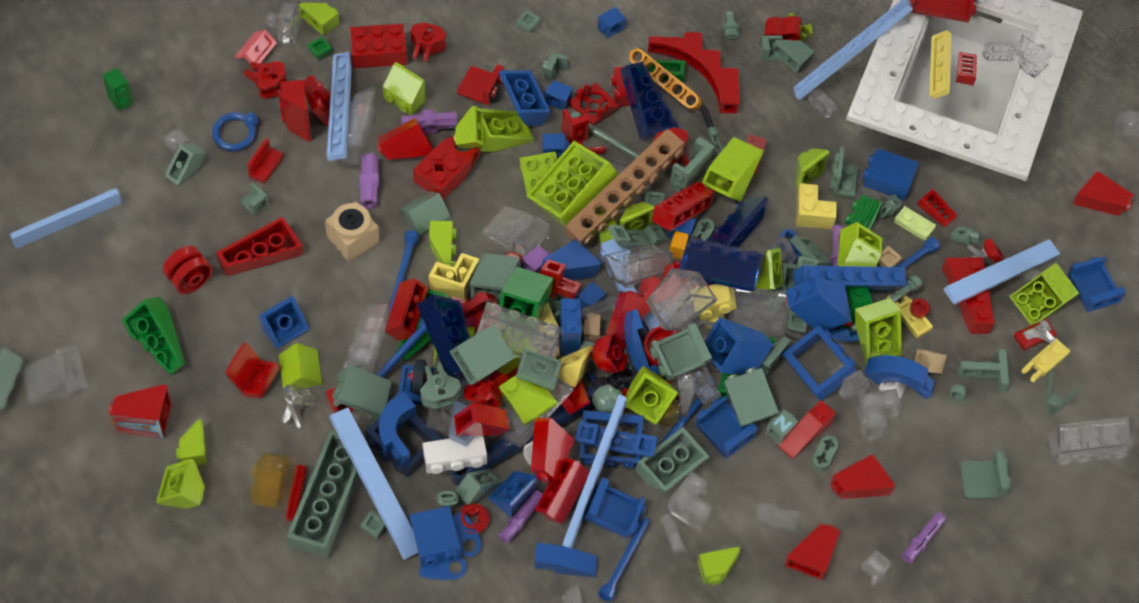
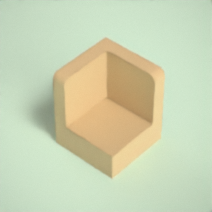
[915,349,947,374]

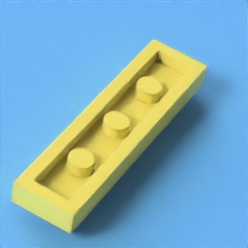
[930,30,951,99]

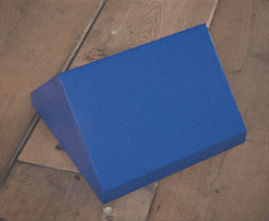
[259,296,310,348]
[488,470,539,518]

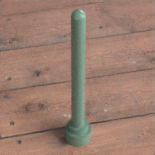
[571,110,640,159]
[851,275,923,332]

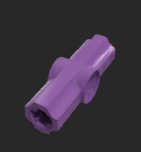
[401,110,457,134]
[360,153,379,209]

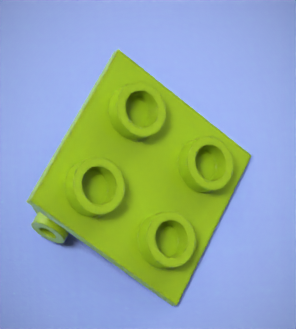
[519,152,557,194]

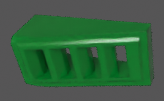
[649,60,688,82]

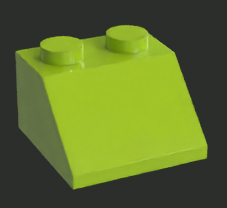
[383,62,425,115]

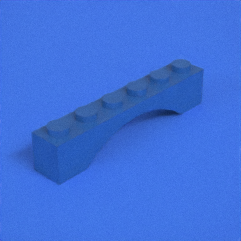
[793,265,907,291]

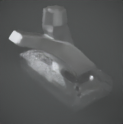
[281,384,318,428]

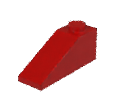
[778,400,836,460]

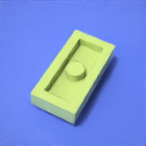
[894,206,936,241]

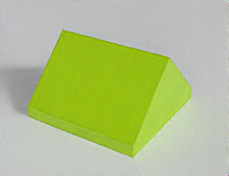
[279,343,323,391]

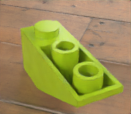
[429,221,456,267]

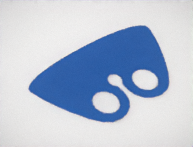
[419,511,481,580]

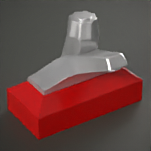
[967,238,1005,265]
[1013,319,1057,351]

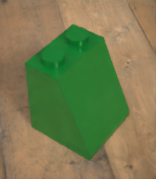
[497,267,553,334]

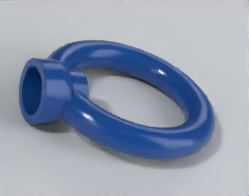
[212,112,260,151]

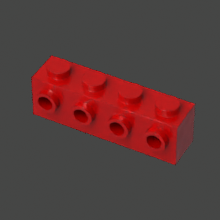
[652,182,715,231]

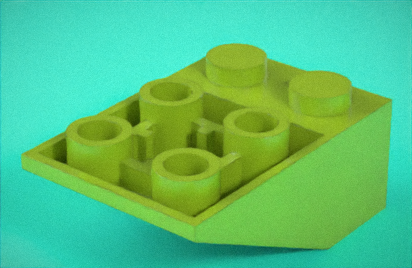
[702,137,764,202]
[837,222,883,267]
[1009,263,1079,325]

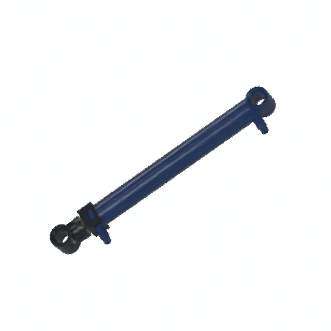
[451,364,637,486]

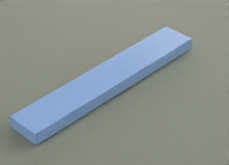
[10,188,122,249]

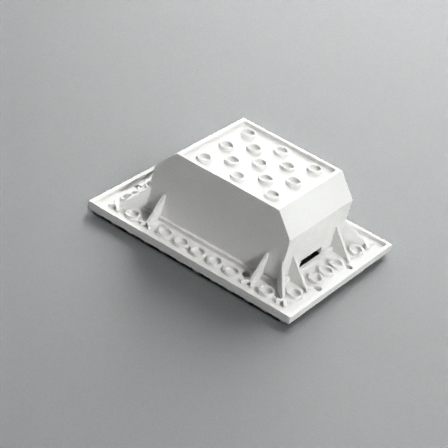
[846,0,1083,181]

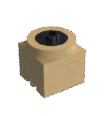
[325,201,379,262]

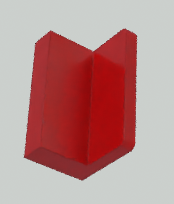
[561,109,589,145]
[247,138,284,184]
[555,380,590,415]

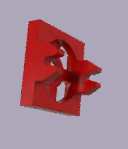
[569,83,620,126]

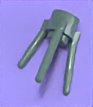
[1044,371,1080,414]

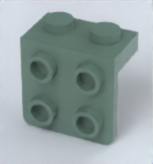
[960,452,1011,499]

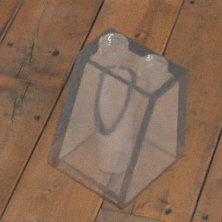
[646,268,717,331]

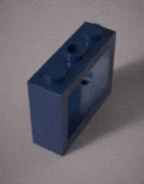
[365,415,442,478]

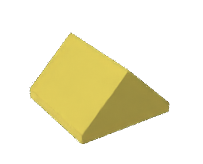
[557,345,593,387]

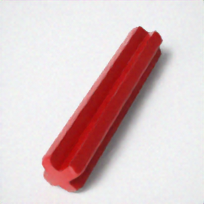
[285,464,307,522]

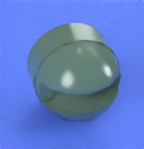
[949,384,966,401]

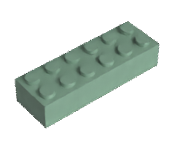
[286,430,369,558]

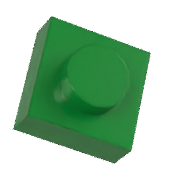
[307,36,332,60]

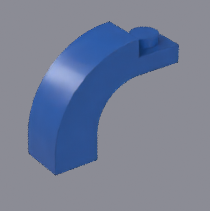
[864,355,935,399]
[379,391,416,465]

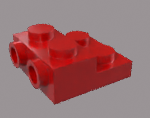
[303,75,331,126]

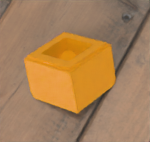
[669,231,688,259]

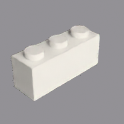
[423,436,487,474]

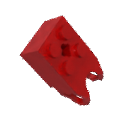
[413,135,480,200]

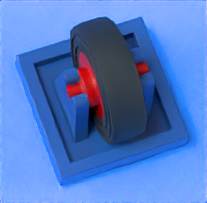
[398,359,439,405]

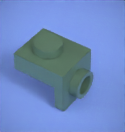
[542,52,569,81]

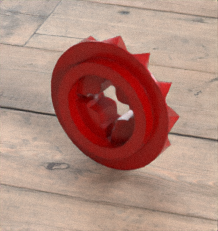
[458,503,490,534]

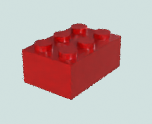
[350,23,407,69]

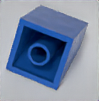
[786,276,852,331]
[704,317,773,375]

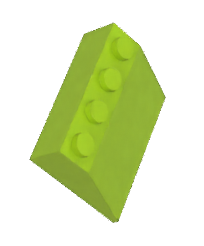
[526,141,619,226]

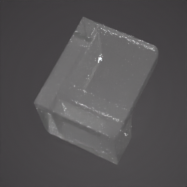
[861,550,892,587]

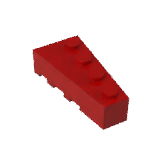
[216,216,303,277]
[941,257,994,334]

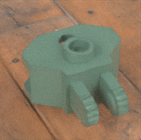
[420,362,462,410]

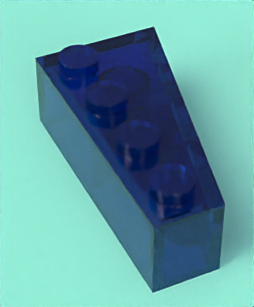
[620,61,679,140]
[417,294,470,381]

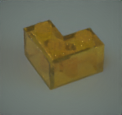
[250,452,288,507]

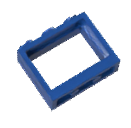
[782,325,857,401]
[579,410,643,469]

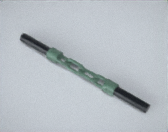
[700,105,742,204]

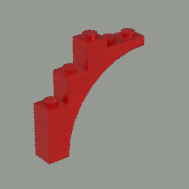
[648,32,740,114]
[606,262,710,343]

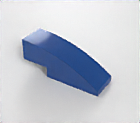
[534,543,597,577]

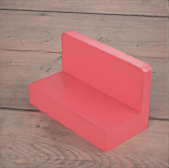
[235,29,277,64]

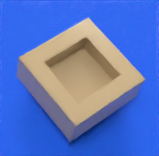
[878,246,902,267]

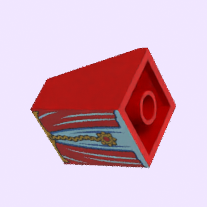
[108,384,172,438]

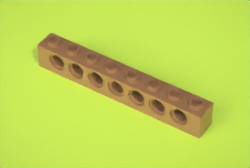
[565,129,684,246]

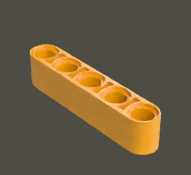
[629,48,702,111]

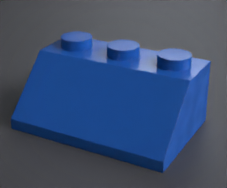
[499,70,550,126]

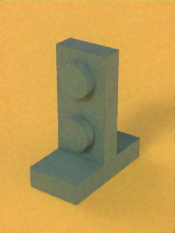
[957,349,1009,393]

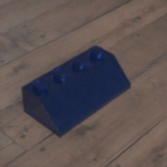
[703,196,769,267]
[678,238,765,292]

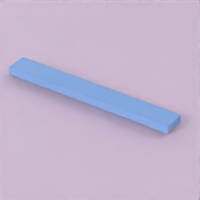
[794,0,913,100]
[327,51,352,161]
[943,239,1060,305]
[562,395,627,548]
[329,408,418,560]

